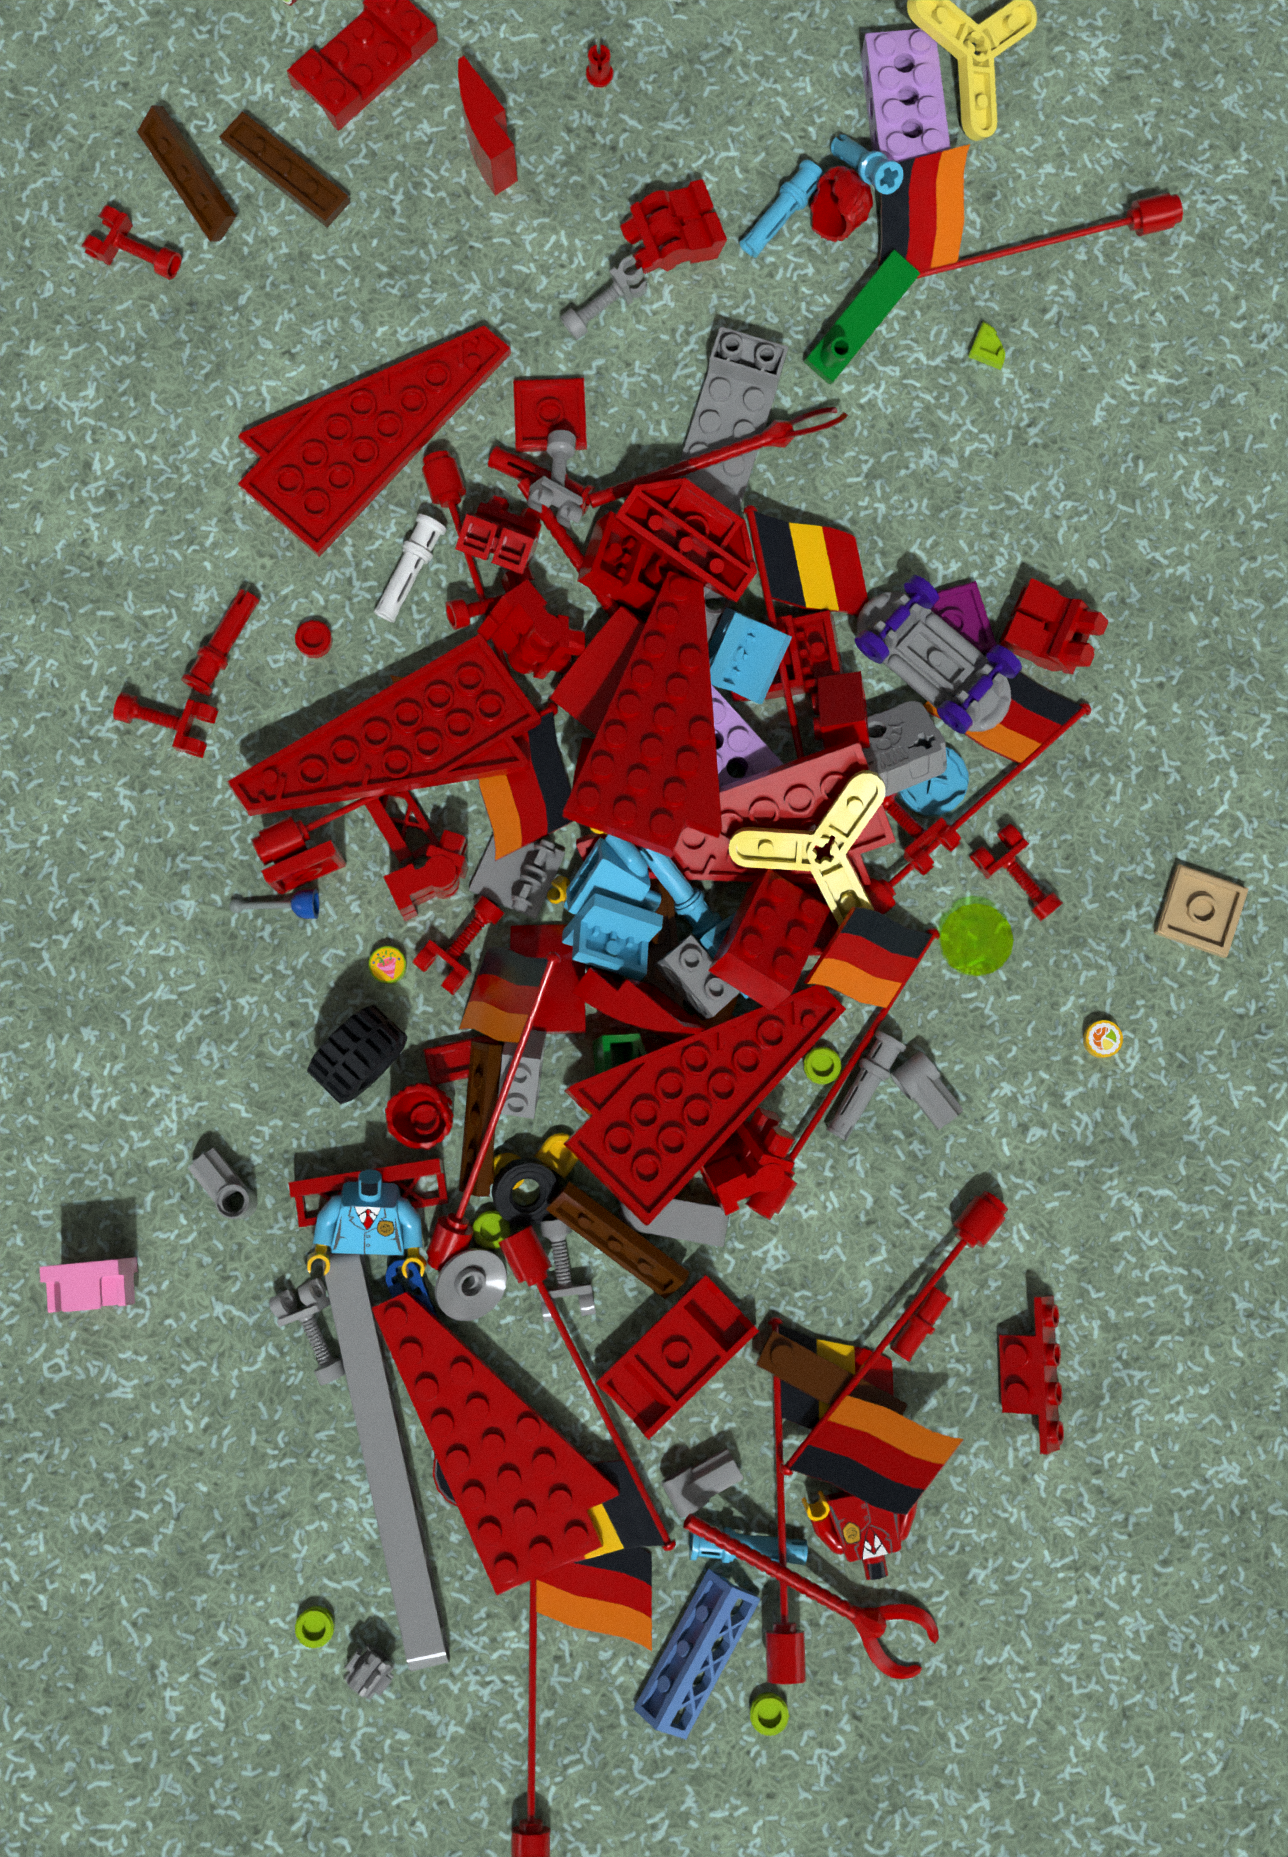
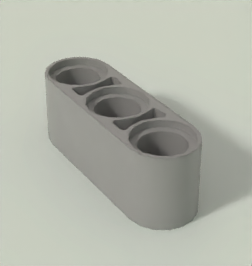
[618,1199,730,1247]

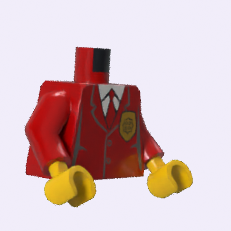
[802,1491,918,1580]

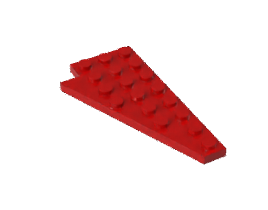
[238,325,511,557]
[563,571,722,858]
[227,633,541,816]
[576,738,896,886]
[564,984,846,1225]
[371,1291,620,1596]

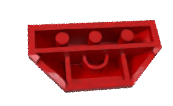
[614,478,757,603]

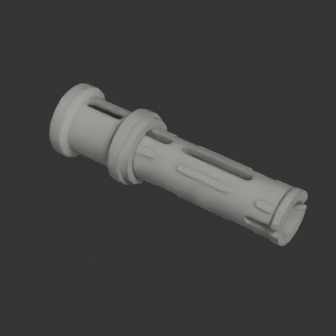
[826,1031,906,1142]

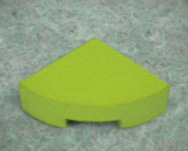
[968,322,1005,370]

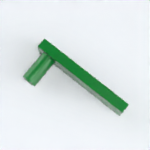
[803,250,921,385]

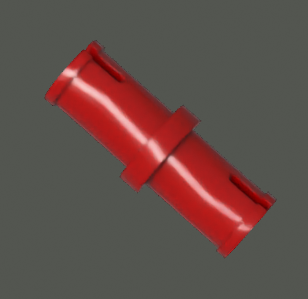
[890,1287,952,1362]

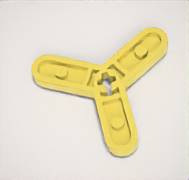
[907,0,1037,141]
[728,770,885,926]

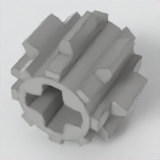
[343,1644,395,1700]

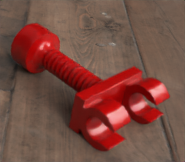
[81,205,182,280]
[445,567,547,630]
[113,692,218,758]
[882,793,961,876]
[970,823,1063,922]
[412,895,505,995]

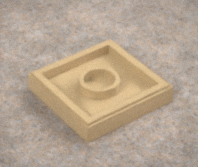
[1154,864,1249,958]

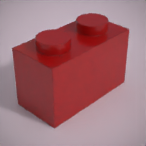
[812,671,870,749]

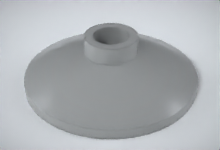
[435,1248,507,1321]

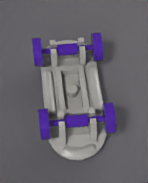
[854,575,1022,734]

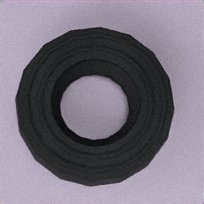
[491,1158,560,1227]

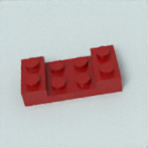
[286,0,438,131]
[595,1274,759,1440]

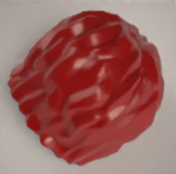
[810,166,873,243]
[385,1082,454,1150]

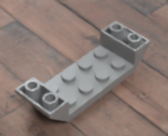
[677,327,788,515]

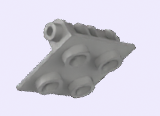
[469,836,565,919]

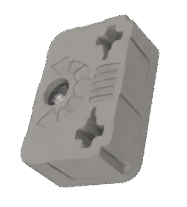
[821,701,947,797]

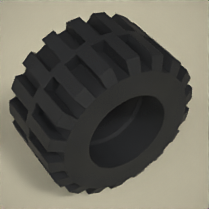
[307,1004,408,1104]

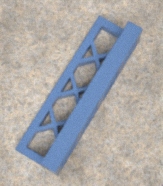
[633,1569,761,1739]

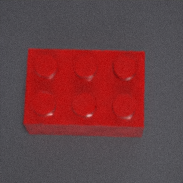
[708,869,830,1011]

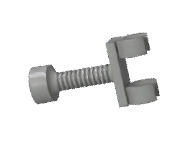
[560,257,647,341]
[528,430,583,529]
[539,1218,596,1322]
[269,1278,345,1386]

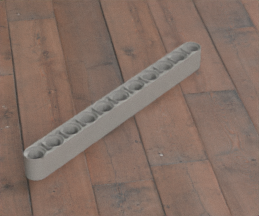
[322,1251,450,1672]

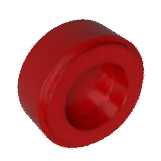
[295,620,333,658]

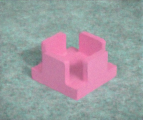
[40,1257,138,1313]

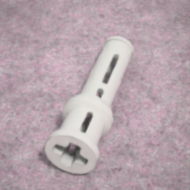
[373,514,447,623]

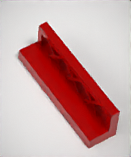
[365,791,439,867]
[288,1158,449,1228]

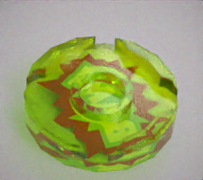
[938,903,1014,977]

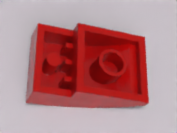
[458,55,518,196]
[577,511,692,613]
[550,606,646,735]
[731,610,844,702]
[510,924,586,1034]
[572,968,707,1035]

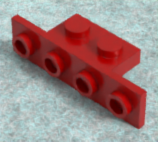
[999,1295,1064,1454]

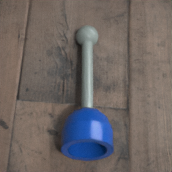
[229,889,319,919]

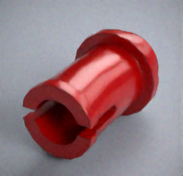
[586,44,613,88]

